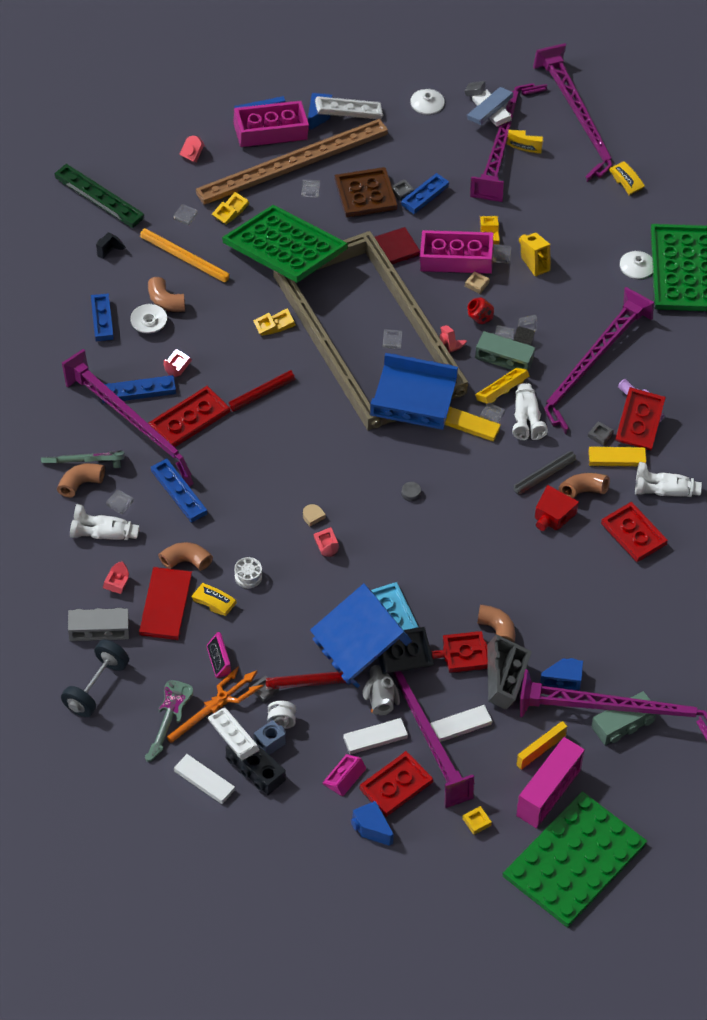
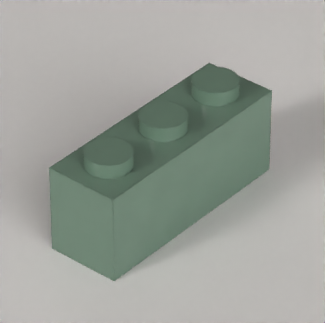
[475,331,535,371]
[591,691,656,745]

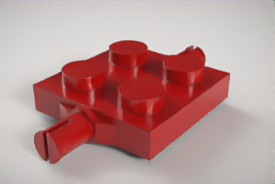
[431,631,488,673]

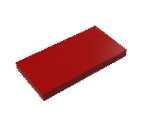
[148,386,230,447]
[139,567,192,640]

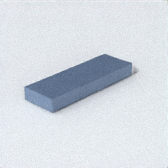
[467,87,514,125]

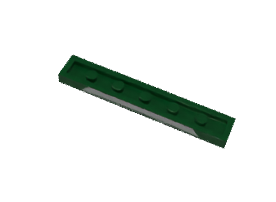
[55,163,144,228]

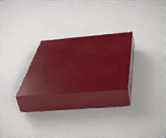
[374,227,420,264]

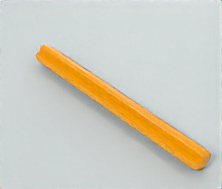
[140,228,230,283]

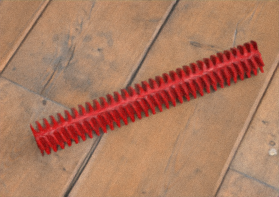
[228,370,296,412]
[266,671,346,690]

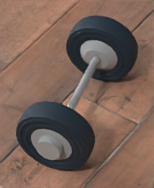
[61,640,129,717]

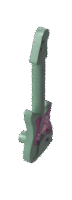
[41,450,125,468]
[145,680,193,762]

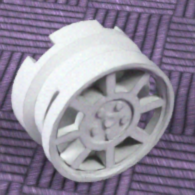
[235,557,262,589]
[267,701,296,729]

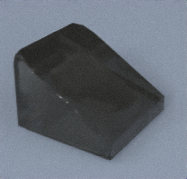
[513,326,535,346]

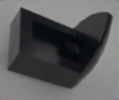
[96,232,126,259]

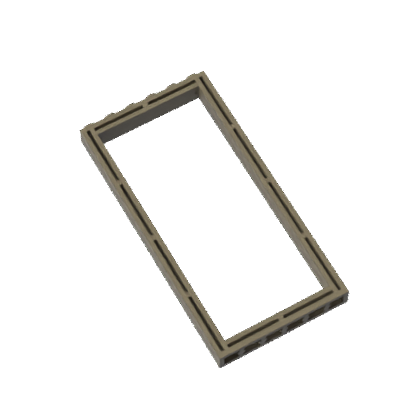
[273,231,468,431]

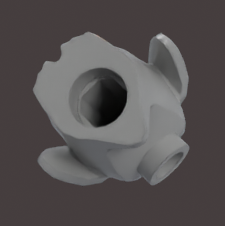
[363,665,400,715]

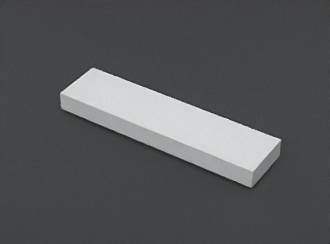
[315,96,383,119]
[208,708,259,760]

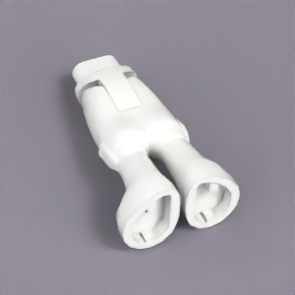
[512,384,548,440]
[635,462,702,497]
[70,504,139,540]

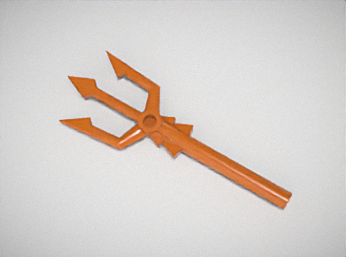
[167,667,264,743]

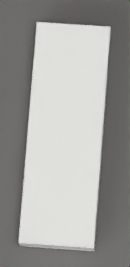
[472,90,512,126]
[430,705,492,742]
[343,718,408,755]
[174,754,235,804]

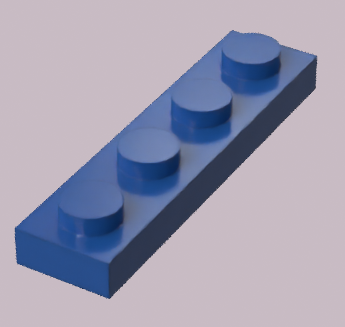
[102,375,176,404]
[151,459,207,523]

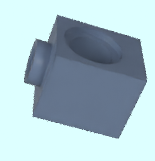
[254,720,286,755]

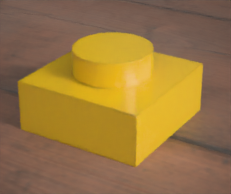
[463,806,492,835]

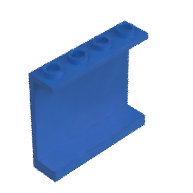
[370,353,458,430]
[310,583,412,688]

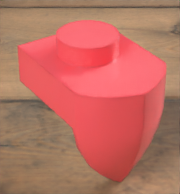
[179,136,205,162]
[440,325,467,353]
[163,349,192,377]
[313,527,339,557]
[103,561,129,594]

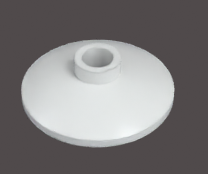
[411,89,445,115]
[620,251,653,279]
[131,304,167,333]

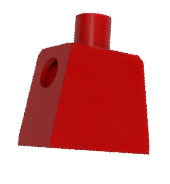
[535,485,579,531]

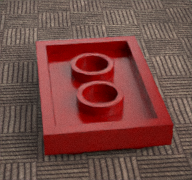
[615,387,666,451]
[601,502,668,562]
[359,751,433,817]

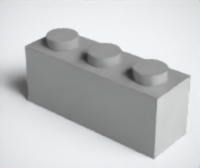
[68,608,129,641]

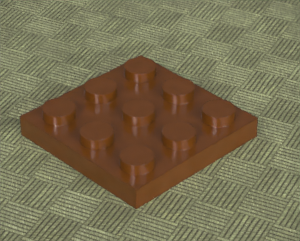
[335,167,397,217]

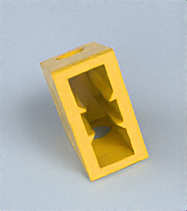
[518,233,550,276]

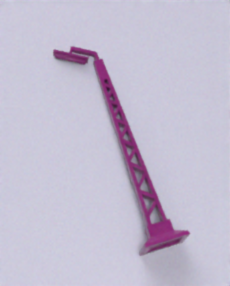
[533,43,612,182]
[470,83,547,202]
[544,287,654,434]
[62,349,194,487]
[520,669,707,740]
[393,672,474,808]

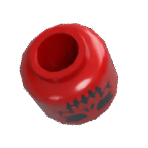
[467,297,494,324]

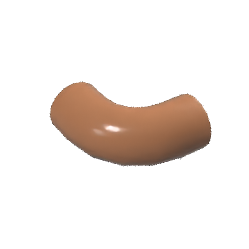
[148,277,185,312]
[57,463,105,497]
[559,473,610,498]
[158,542,213,570]
[477,604,516,643]

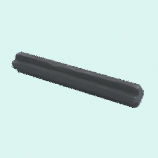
[513,451,576,495]

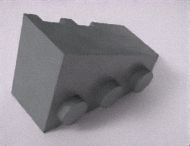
[487,634,532,710]

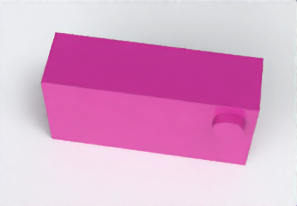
[233,101,309,147]
[420,230,493,274]
[516,737,585,828]

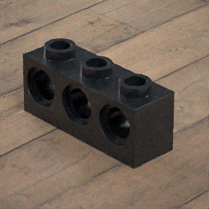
[225,743,286,795]

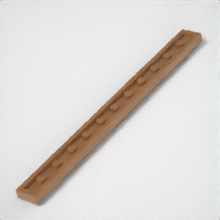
[196,119,388,205]

